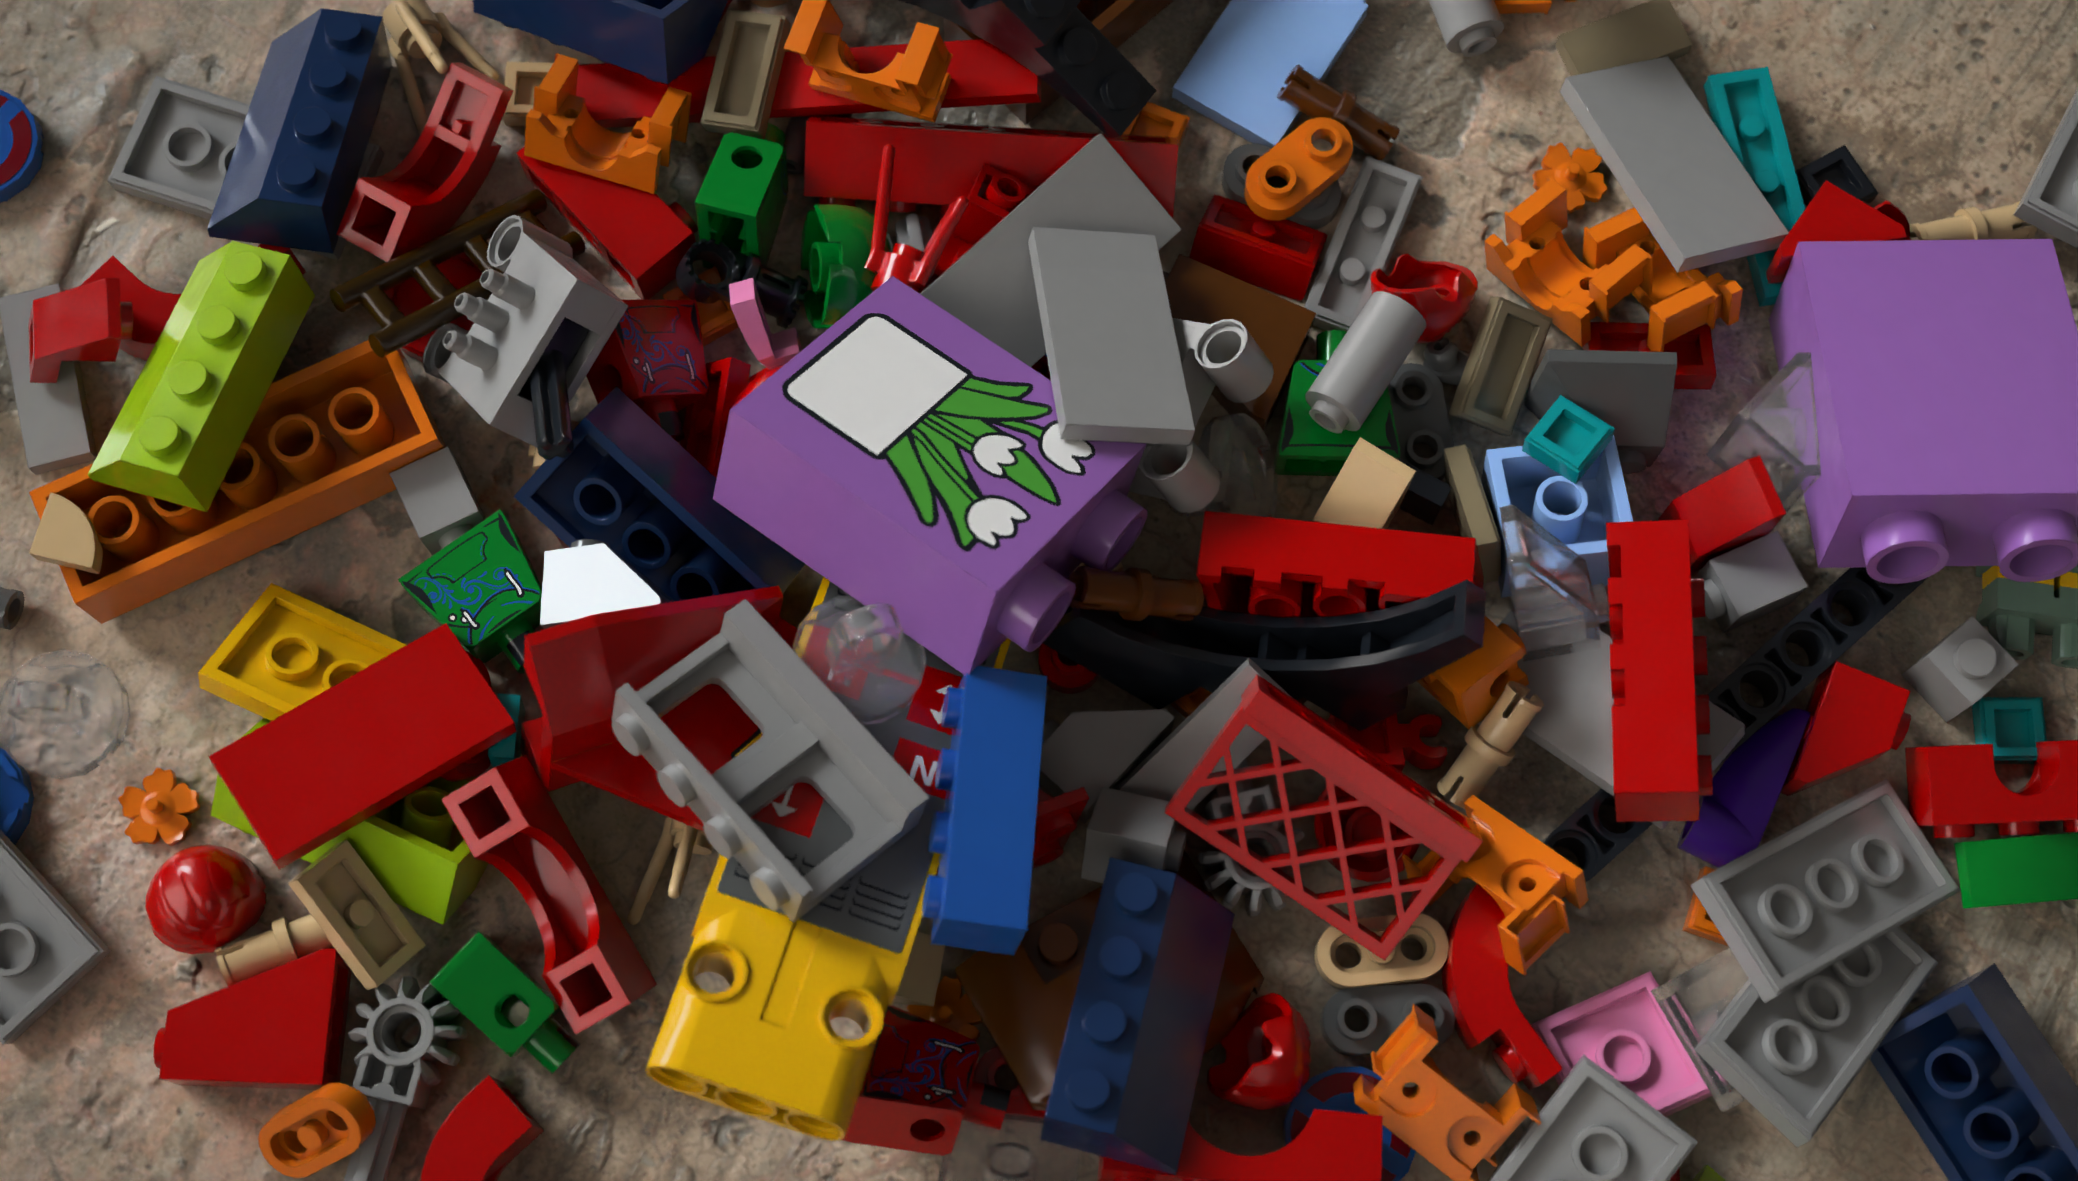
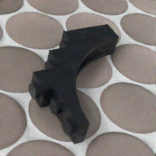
[899,0,1157,139]
[1043,565,1486,731]

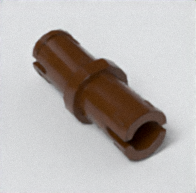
[1277,64,1400,161]
[1068,566,1204,621]

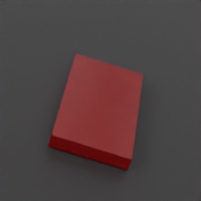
[208,623,516,870]

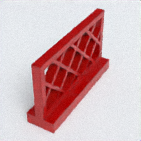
[1165,674,1483,961]

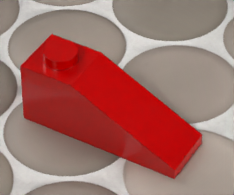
[516,146,698,300]

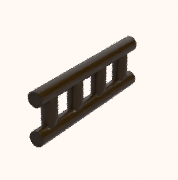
[330,188,586,357]

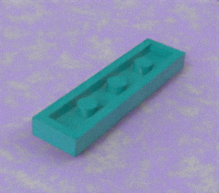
[1703,67,1805,307]

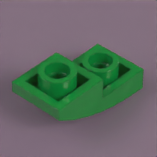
[1954,832,2078,909]

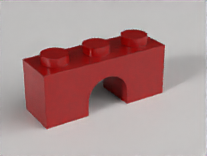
[1905,740,2078,838]

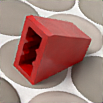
[153,948,352,1090]

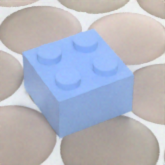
[1481,435,1633,598]

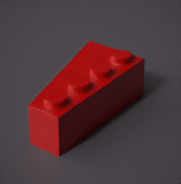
[1197,511,1484,617]
[1606,519,1713,822]

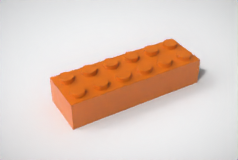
[29,340,446,624]

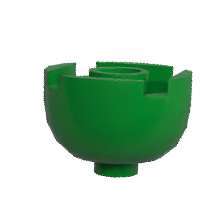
[800,204,893,329]

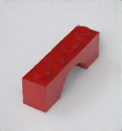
[441,755,657,1035]
[1098,1109,1383,1181]

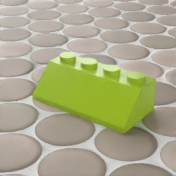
[87,241,315,512]
[210,718,488,925]

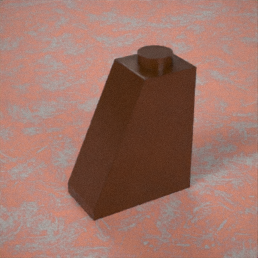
[1163,253,1316,441]

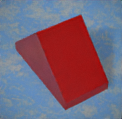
[1766,180,1907,284]

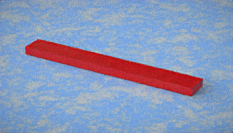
[576,39,1042,128]

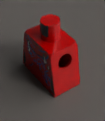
[586,300,709,442]
[842,1005,1011,1156]

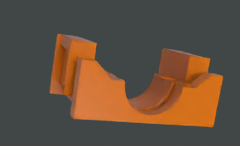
[784,0,953,123]
[524,53,692,194]
[1484,177,1653,347]
[1582,207,1743,352]
[1402,795,1589,976]
[1353,1004,1541,1181]

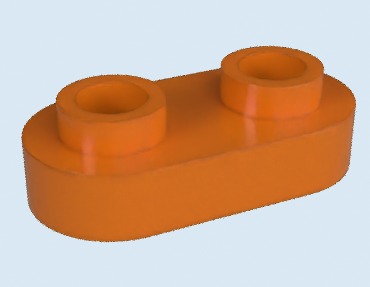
[1244,117,1353,221]
[258,1083,376,1178]

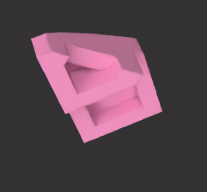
[729,278,803,370]

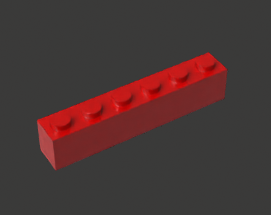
[804,115,1179,218]

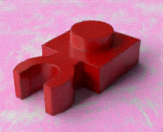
[1327,713,1448,772]

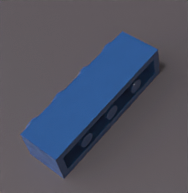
[922,665,1048,955]

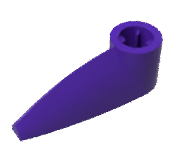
[1677,708,1811,868]

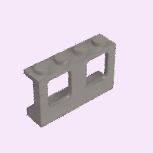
[612,599,929,923]

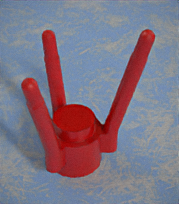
[864,144,969,294]

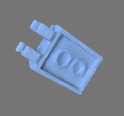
[1172,0,1369,148]

